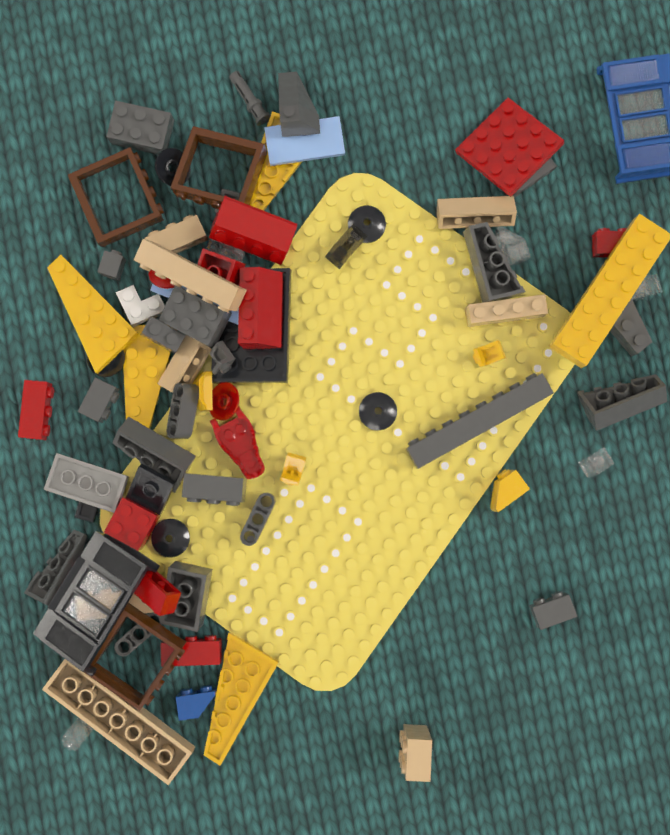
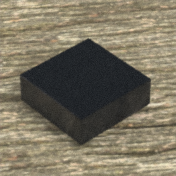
[75,502,98,522]

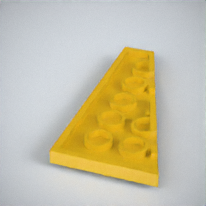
[47,255,139,374]
[123,325,177,429]
[204,632,279,765]

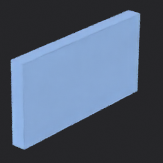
[264,116,345,166]

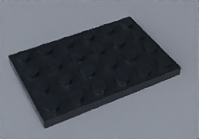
[211,268,292,383]

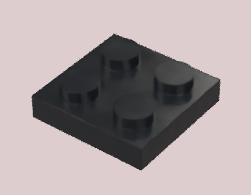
[126,464,176,515]

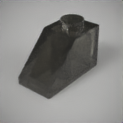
[325,224,368,269]

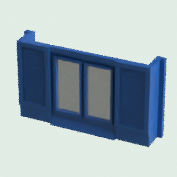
[596,53,670,184]

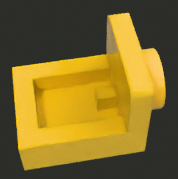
[473,340,506,367]
[280,452,306,486]

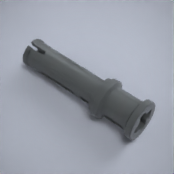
[229,71,271,126]

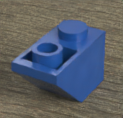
[176,685,217,721]

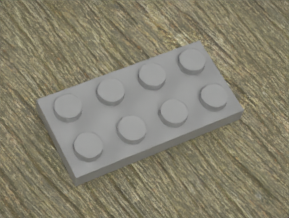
[44,453,129,513]

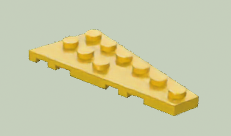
[249,111,303,211]

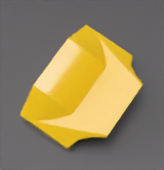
[192,371,213,411]

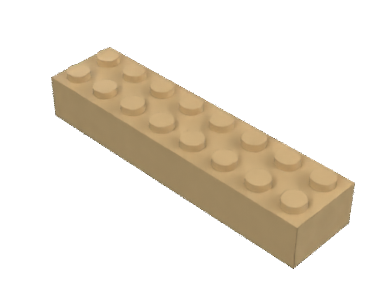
[42,659,195,785]

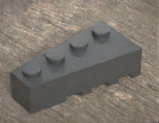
[463,222,526,303]
[610,298,652,357]

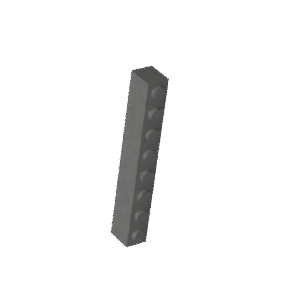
[406,372,554,469]

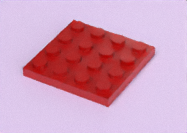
[455,98,564,197]

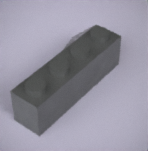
[577,374,667,431]
[113,417,196,493]

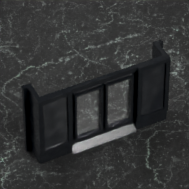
[33,531,160,677]

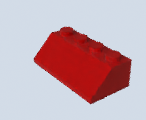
[209,196,297,265]
[238,267,283,349]

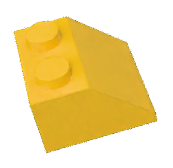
[490,469,530,512]

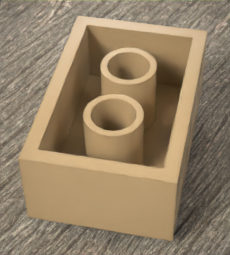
[398,724,432,782]

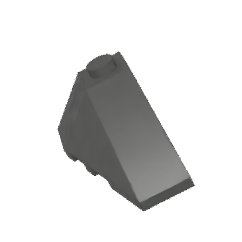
[278,71,320,137]
[24,530,87,606]

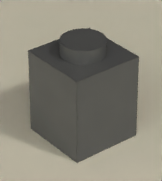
[97,250,126,281]

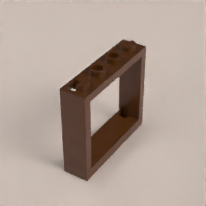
[171,126,267,210]
[68,147,164,248]
[84,602,186,711]

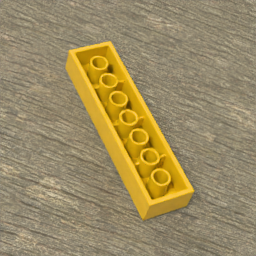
[549,214,670,368]

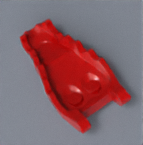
[210,406,265,479]

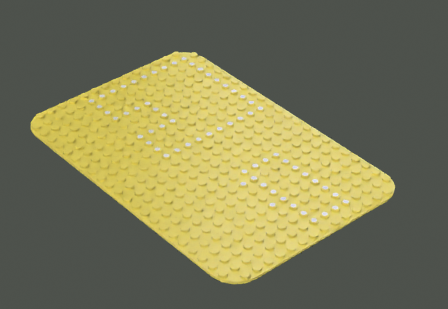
[100,173,575,691]

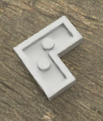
[116,285,165,327]

